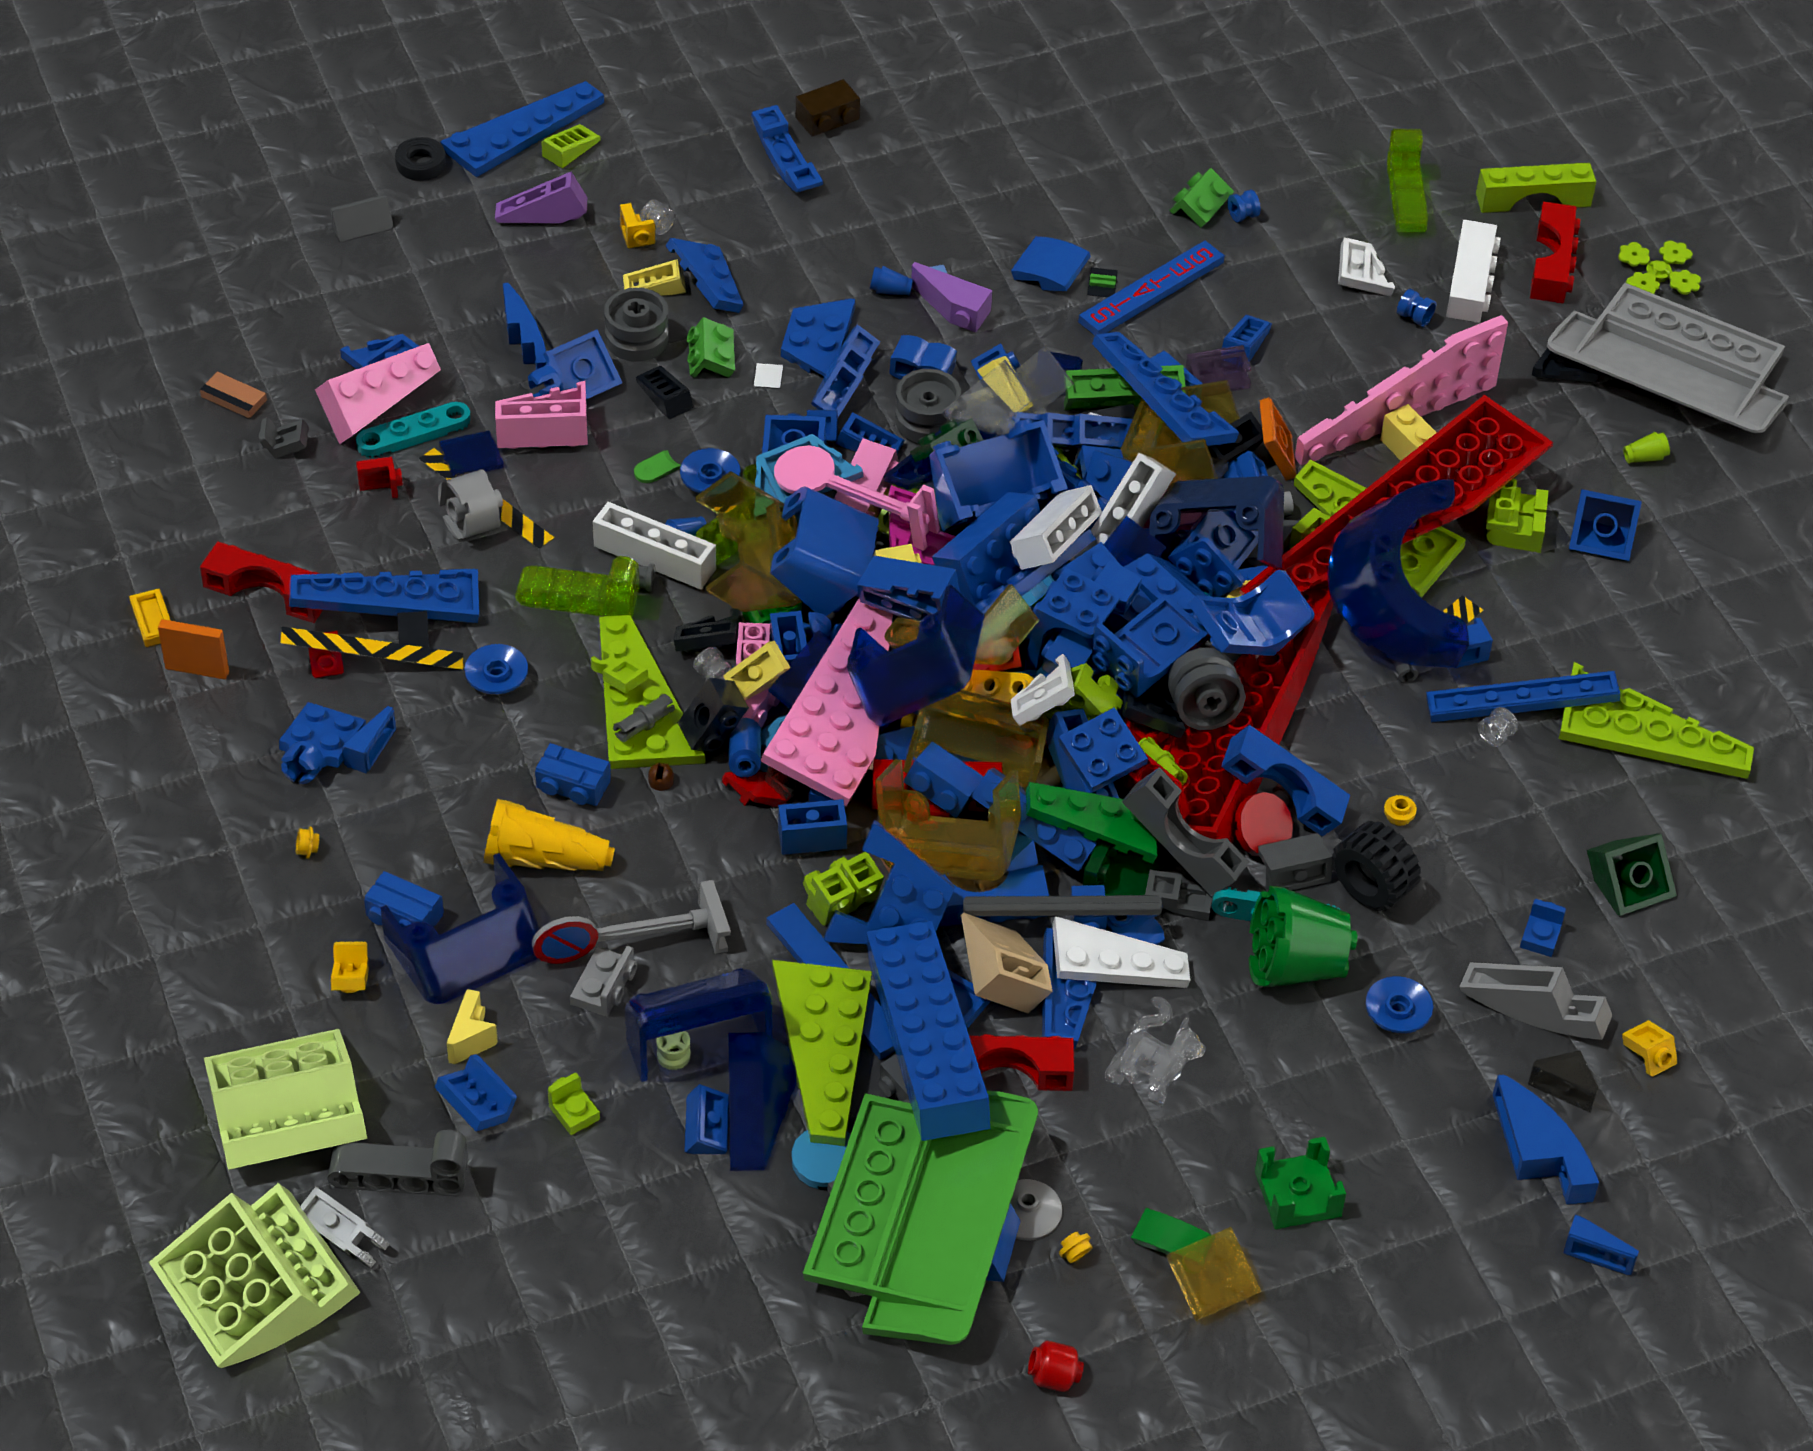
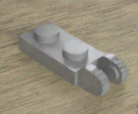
[300,1186,390,1268]

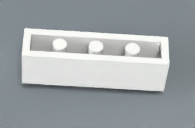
[1446,220,1501,323]
[1074,453,1176,558]
[1010,485,1102,570]
[593,502,716,590]

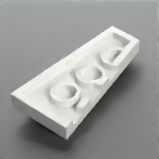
[1052,916,1191,988]

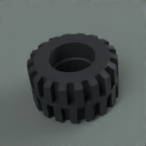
[1332,821,1421,911]

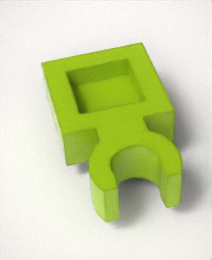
[591,649,648,694]

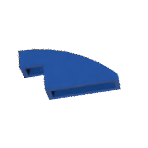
[1492,1075,1599,1205]

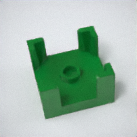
[1255,1136,1346,1229]

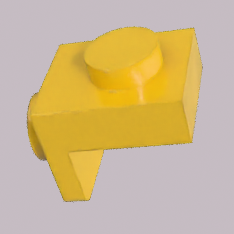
[331,942,369,993]

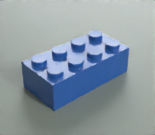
[932,492,1041,612]

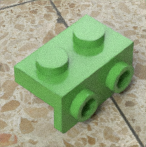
[1169,168,1234,228]
[687,317,735,378]

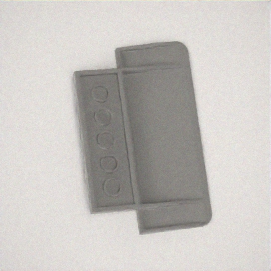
[1547,283,1789,433]

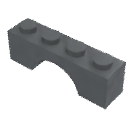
[1122,767,1249,897]

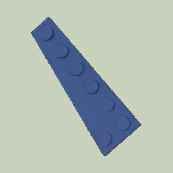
[440,81,604,178]
[1092,332,1239,448]
[944,529,1096,641]
[289,569,479,623]

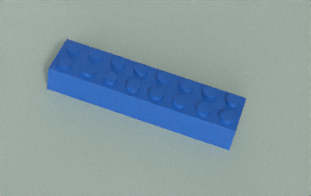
[866,921,991,1141]

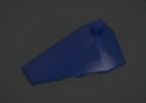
[728,1032,797,1171]

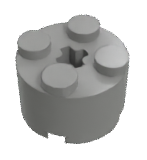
[438,469,503,539]

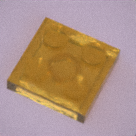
[1166,1227,1262,1321]

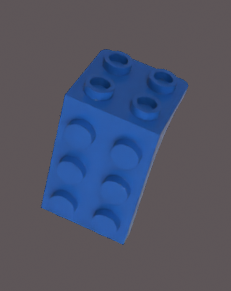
[1168,511,1258,597]
[1023,567,1120,671]
[1188,570,1315,656]
[1092,593,1210,698]

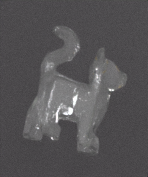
[1104,996,1206,1108]

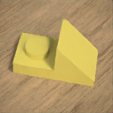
[723,641,791,700]
[447,989,498,1064]

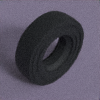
[395,137,446,181]

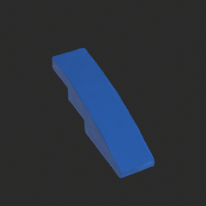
[503,283,546,370]
[811,324,880,417]
[1009,412,1133,449]

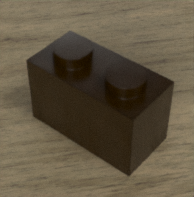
[795,79,860,137]

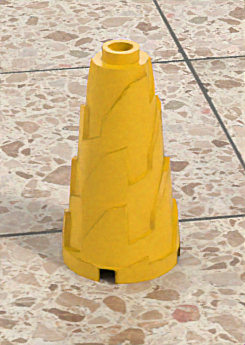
[483,799,615,871]

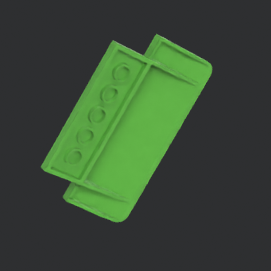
[803,1090,1038,1345]

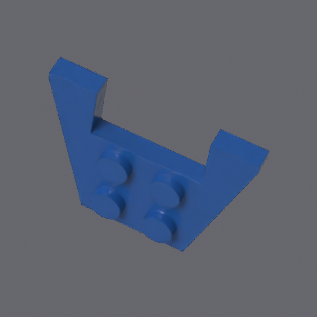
[824,820,955,944]

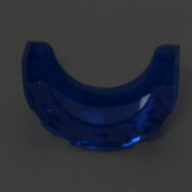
[1328,479,1469,668]

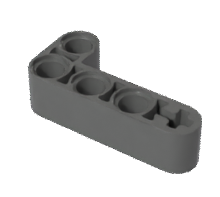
[327,1130,468,1196]

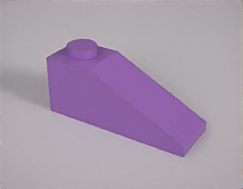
[495,171,588,223]
[911,262,992,333]

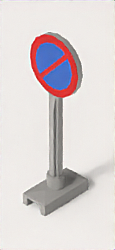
[532,880,731,964]

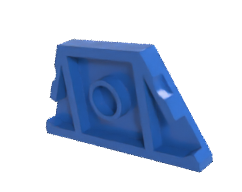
[781,299,855,377]

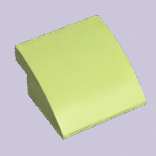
[204,1029,367,1170]
[149,1183,361,1368]

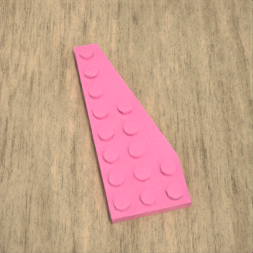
[1295,315,1508,466]
[761,598,893,807]

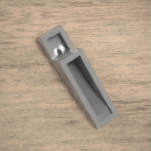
[1459,962,1612,1040]

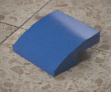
[1011,236,1091,291]

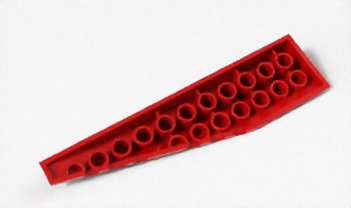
[1239,395,1554,595]
[1156,580,1339,843]

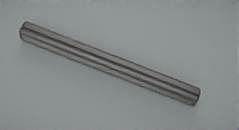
[963,895,1162,916]

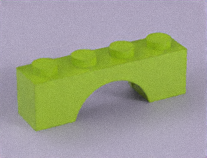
[1476,163,1597,213]

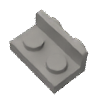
[570,946,637,1017]

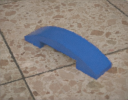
[751,105,823,193]

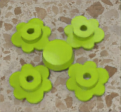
[1618,240,1701,295]

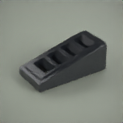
[636,366,693,419]

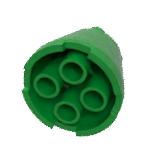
[1248,885,1357,987]

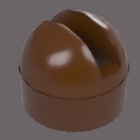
[648,762,674,791]

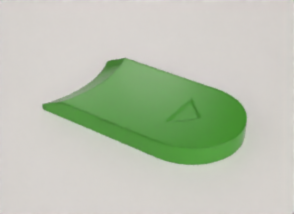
[634,450,681,483]

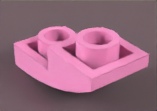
[736,622,770,666]

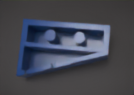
[857,556,961,633]

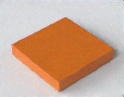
[1259,397,1296,481]
[158,619,229,680]

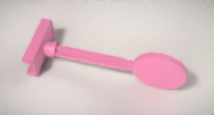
[774,445,940,551]

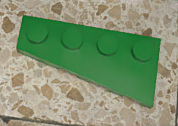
[1026,782,1157,864]

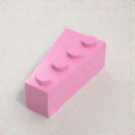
[315,343,441,444]

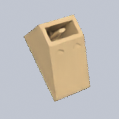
[961,913,1053,1013]

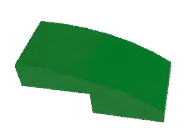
[1131,1208,1215,1268]

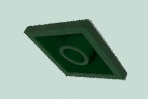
[1587,833,1677,916]

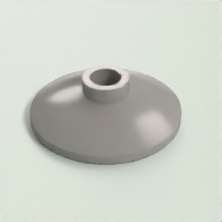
[1011,1179,1062,1241]

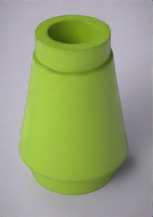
[1623,432,1670,464]

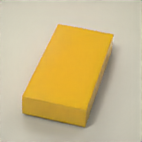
[129,588,170,647]

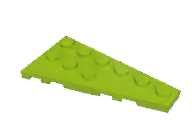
[1294,459,1466,601]
[599,615,705,769]
[1559,662,1754,779]
[772,960,872,1146]

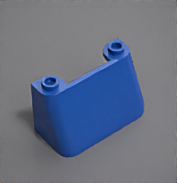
[929,418,1068,532]

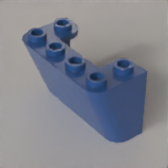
[770,486,879,616]

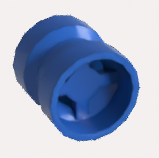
[1397,289,1437,327]

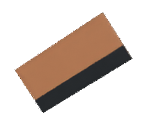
[200,371,267,419]

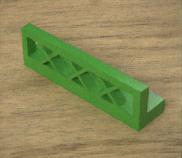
[1064,365,1186,410]

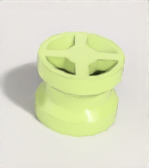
[656,1026,691,1070]

